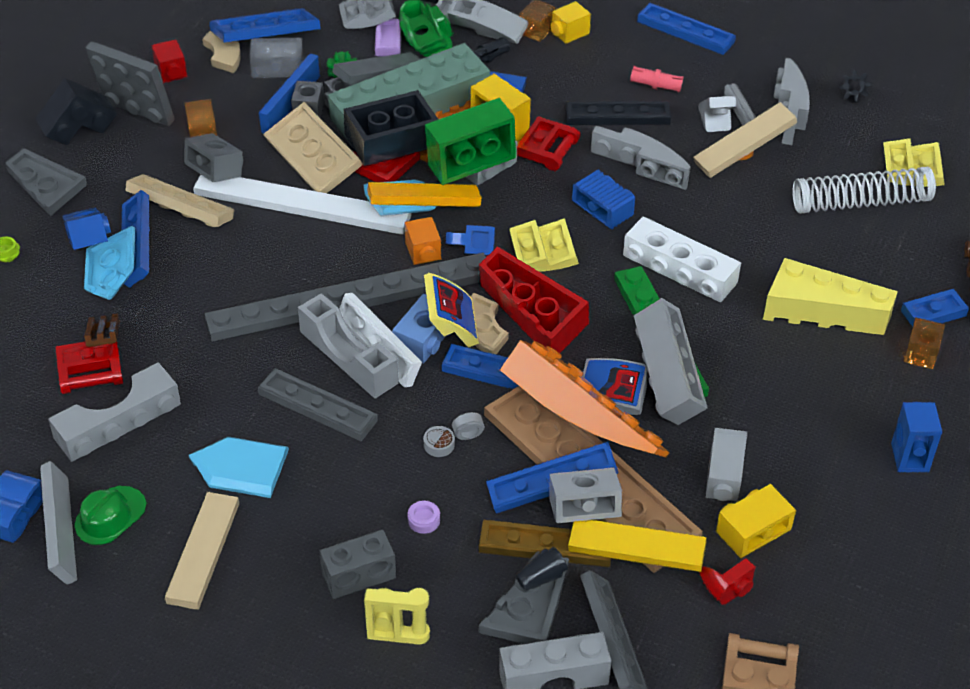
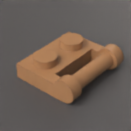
[722,633,799,689]

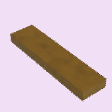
[479,520,611,567]

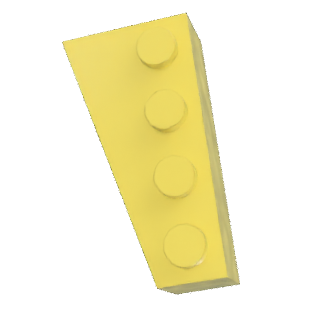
[763,258,898,335]

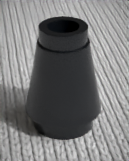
[515,547,568,592]

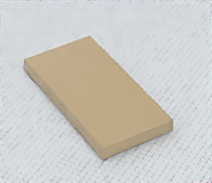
[263,102,363,193]

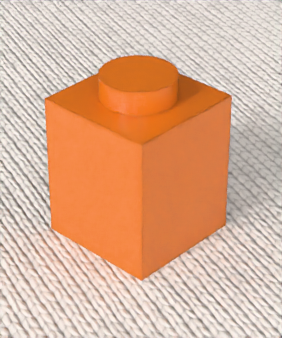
[405,217,441,265]

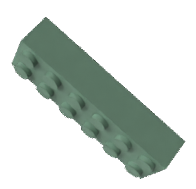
[327,43,490,145]

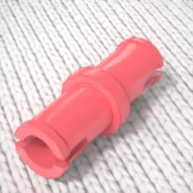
[630,66,683,93]

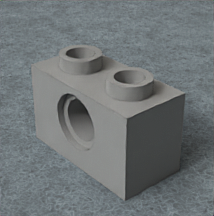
[550,468,622,523]

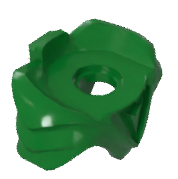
[399,0,453,57]

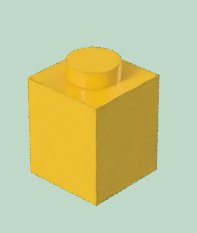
[551,2,591,43]

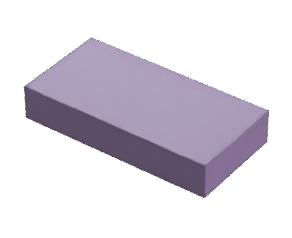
[375,19,401,56]

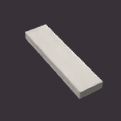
[339,293,422,388]

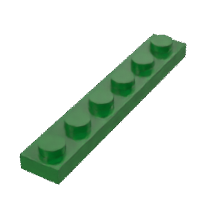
[614,266,709,397]

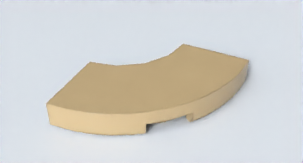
[203,31,241,73]
[471,293,508,354]

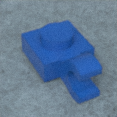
[446,225,495,255]

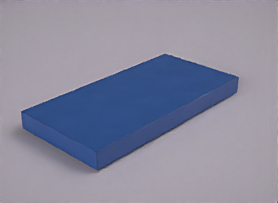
[209,8,320,43]

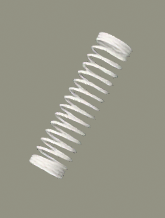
[793,167,936,214]

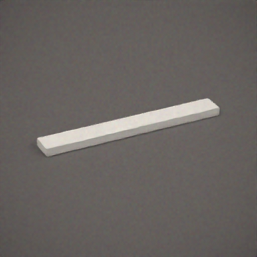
[193,175,411,235]

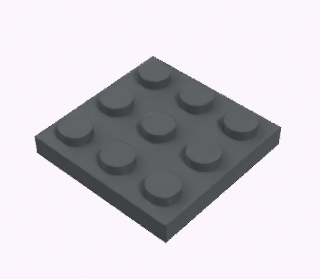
[85,41,175,126]

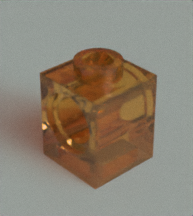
[519,0,556,42]
[185,99,217,137]
[904,317,945,369]

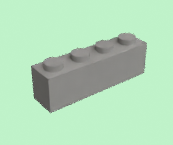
[634,298,708,425]

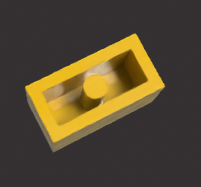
[716,484,796,558]

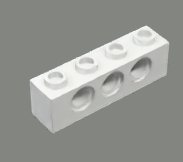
[623,217,741,303]

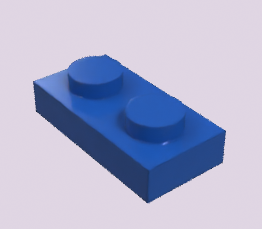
[901,289,969,331]

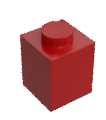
[151,39,187,83]

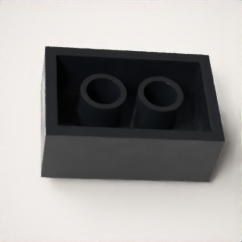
[344,90,439,166]

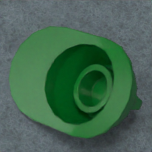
[75,486,146,545]

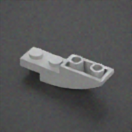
[436,0,529,44]
[774,58,810,145]
[591,126,690,190]

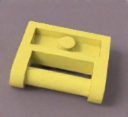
[364,588,430,644]

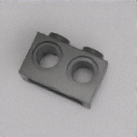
[320,530,396,599]

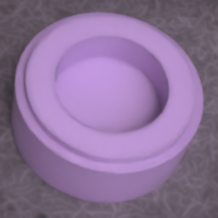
[408,501,440,534]

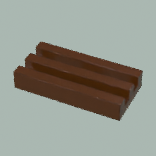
[84,313,120,347]

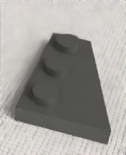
[5,148,87,216]
[479,551,569,644]

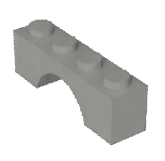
[298,293,399,398]
[48,362,181,462]

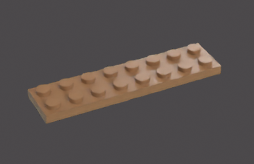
[484,386,703,573]

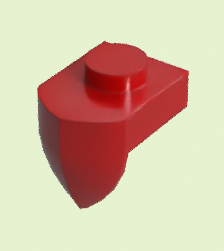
[700,558,756,605]

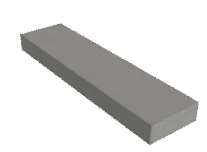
[40,461,77,585]

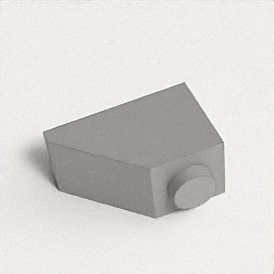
[705,428,747,502]

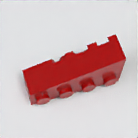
[479,247,589,353]

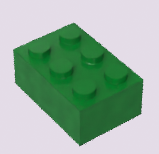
[425,98,516,185]

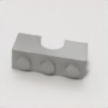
[499,632,611,689]

